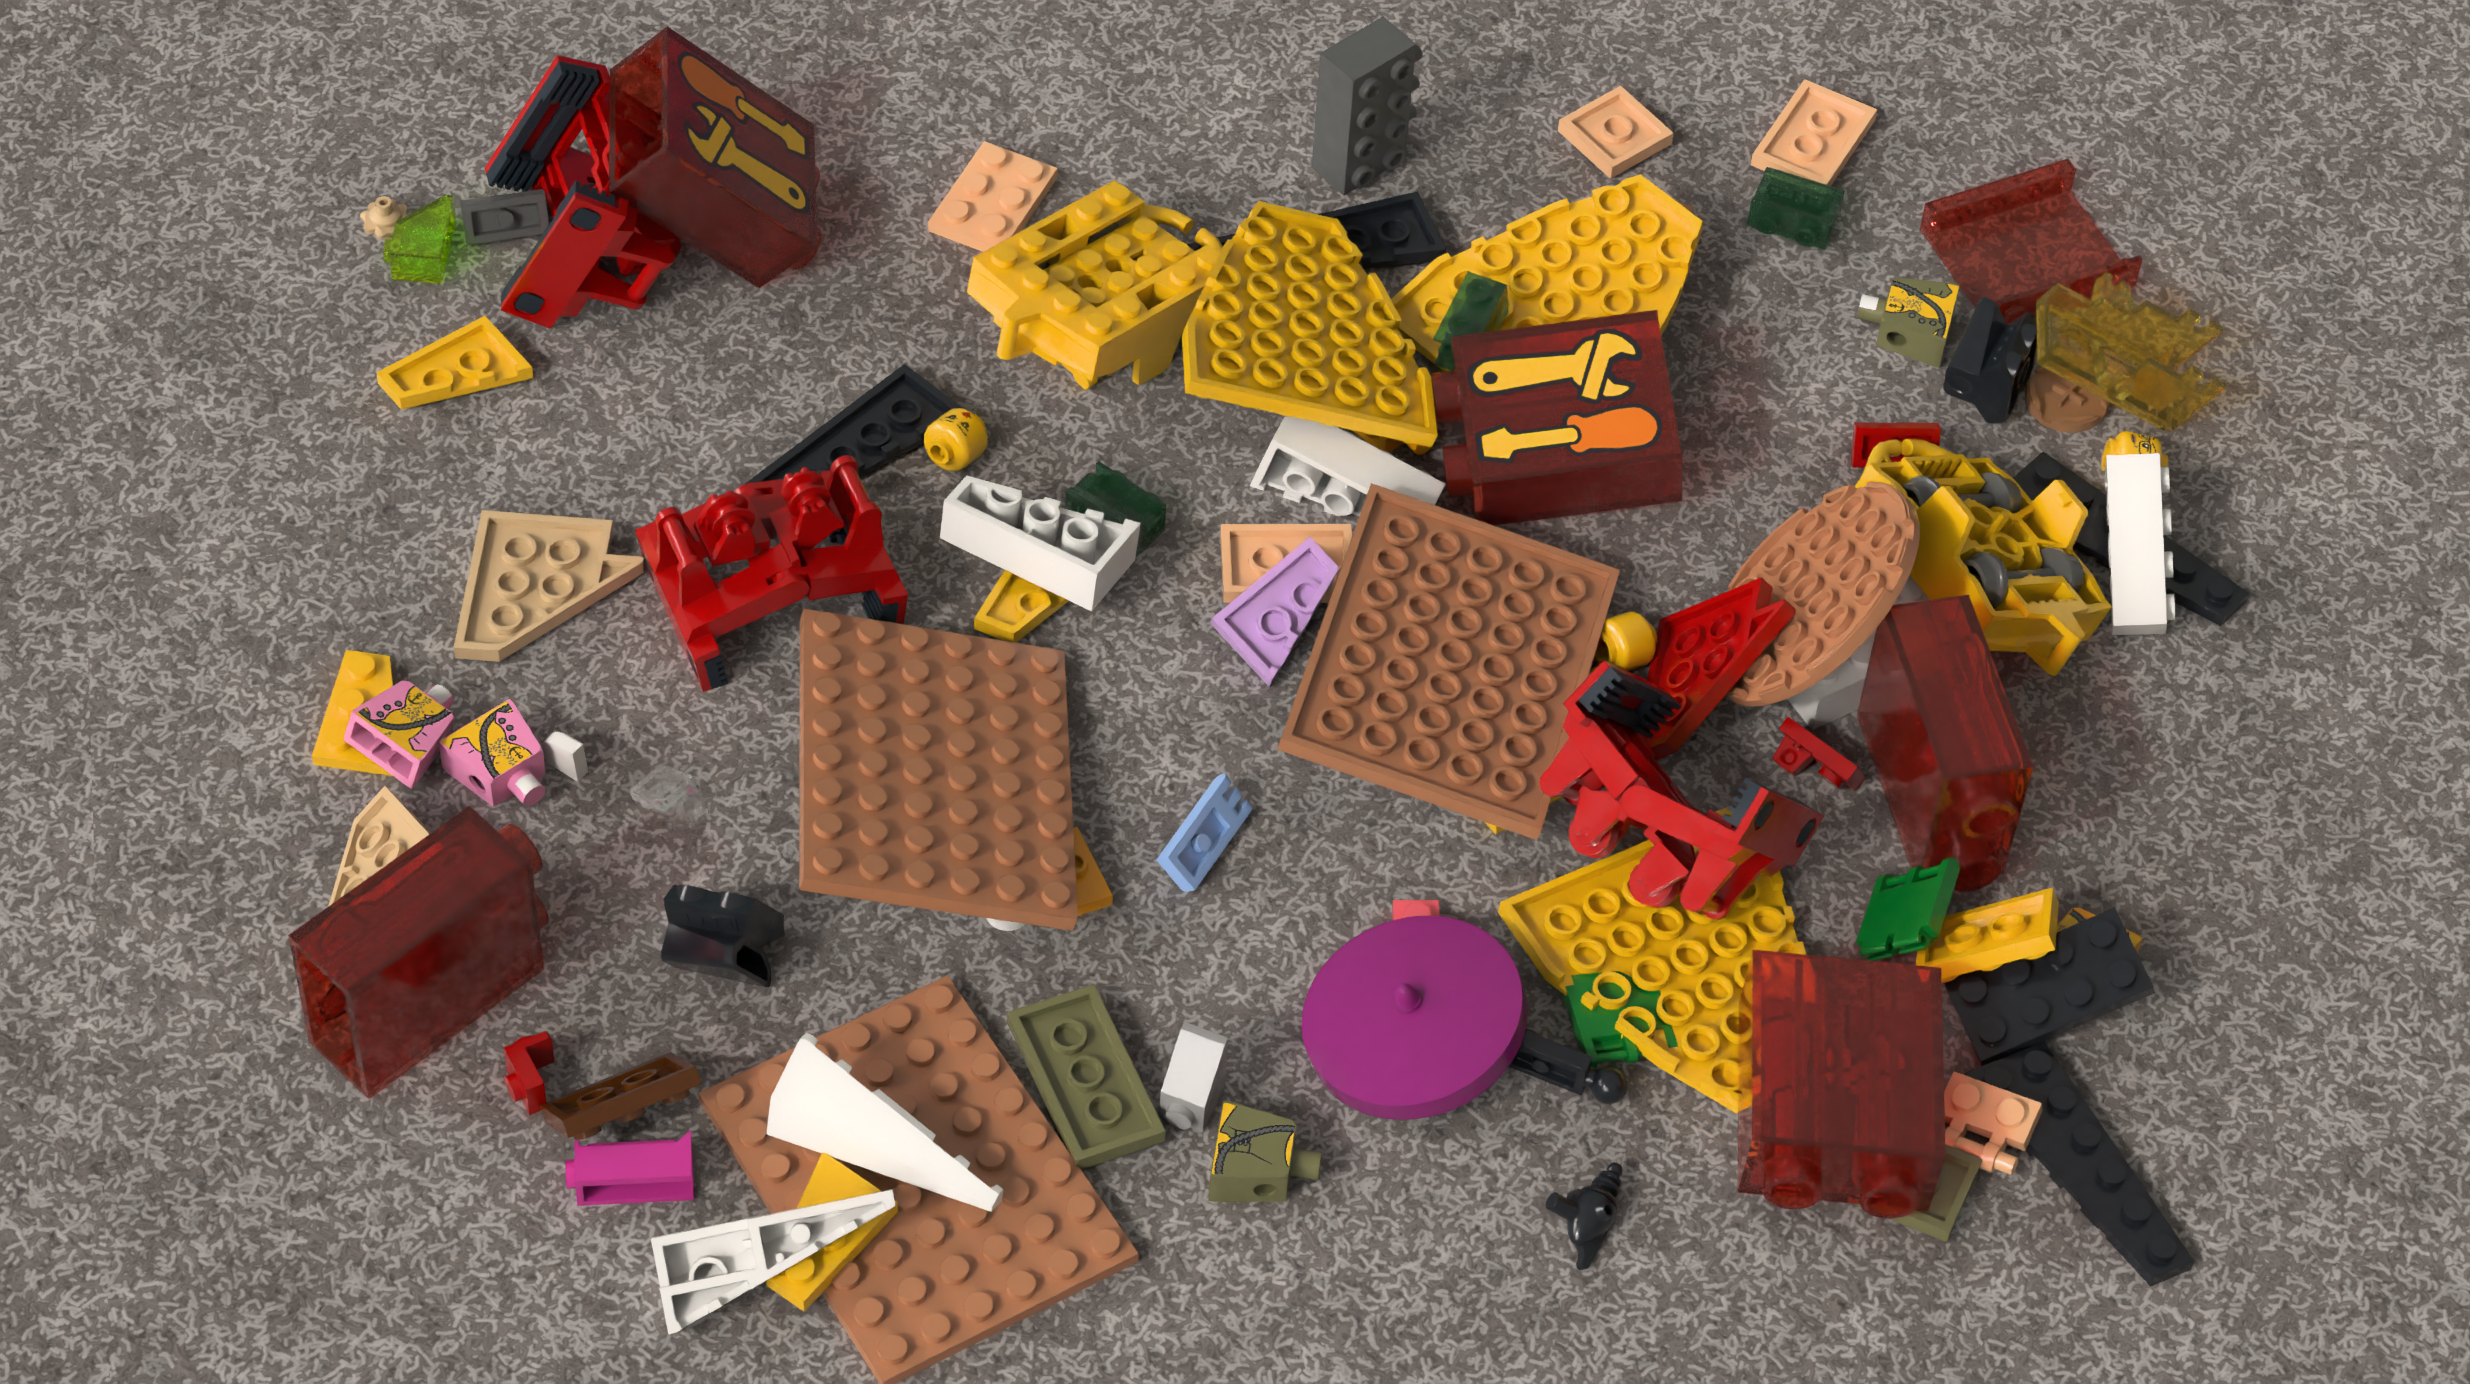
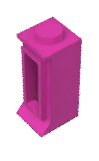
[565,1130,694,1206]

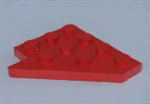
[1640,577,1796,760]

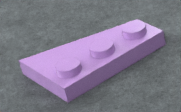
[1211,537,1339,686]

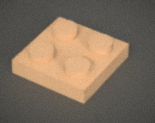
[1558,86,1674,179]

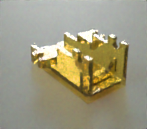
[2036,272,2226,432]

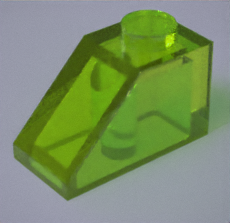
[383,195,457,284]

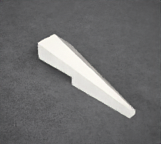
[766,1033,1003,1212]
[651,1189,896,1334]

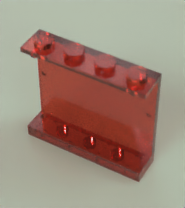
[1920,159,2143,325]

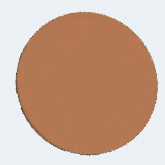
[1725,481,1920,706]

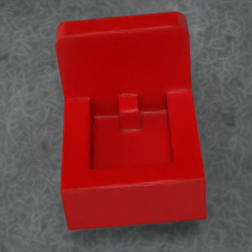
[504,1031,555,1115]

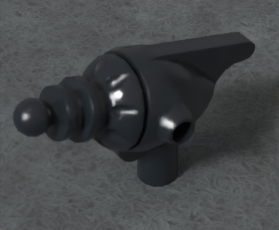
[1546,1162,1623,1270]

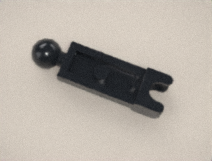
[1509,1028,1628,1105]

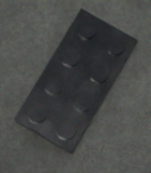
[1944,907,2155,1066]

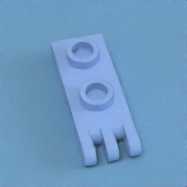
[1156,773,1253,892]

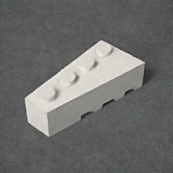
[1250,416,1445,517]
[2105,453,2175,635]
[940,476,1141,611]

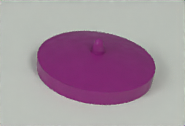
[1301,916,1528,1120]

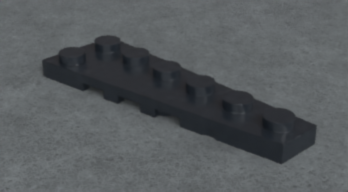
[1187,191,1446,269]
[745,364,964,484]
[2013,452,2249,626]
[1965,1041,2194,1287]

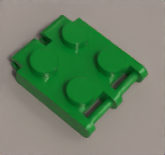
[1856,857,1960,962]
[1563,971,1678,1068]

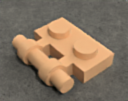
[1924,1071,2043,1175]

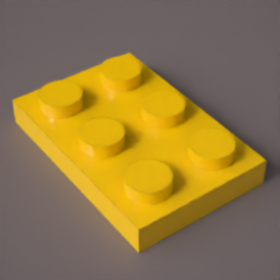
[1915,887,2059,985]

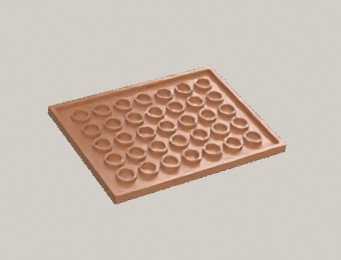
[1277,483,1620,840]
[799,608,1078,931]
[698,975,1139,1384]

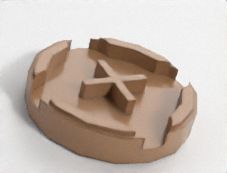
[2025,361,2110,433]

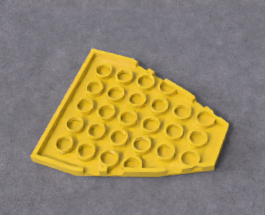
[1391,174,1703,466]
[1182,201,1438,448]
[1498,806,1825,1121]

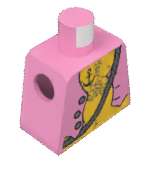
[343,681,455,789]
[438,699,546,807]

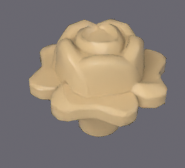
[360,196,411,239]

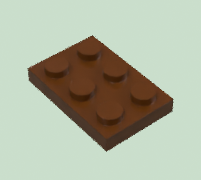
[539,1052,702,1140]

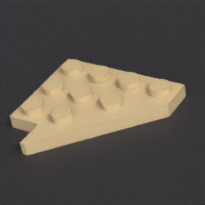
[454,510,645,662]
[309,786,462,983]

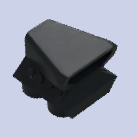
[1943,297,2043,423]
[661,885,785,987]

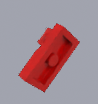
[1851,422,1941,468]
[1772,717,1866,791]

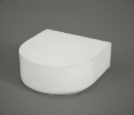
[541,732,588,782]

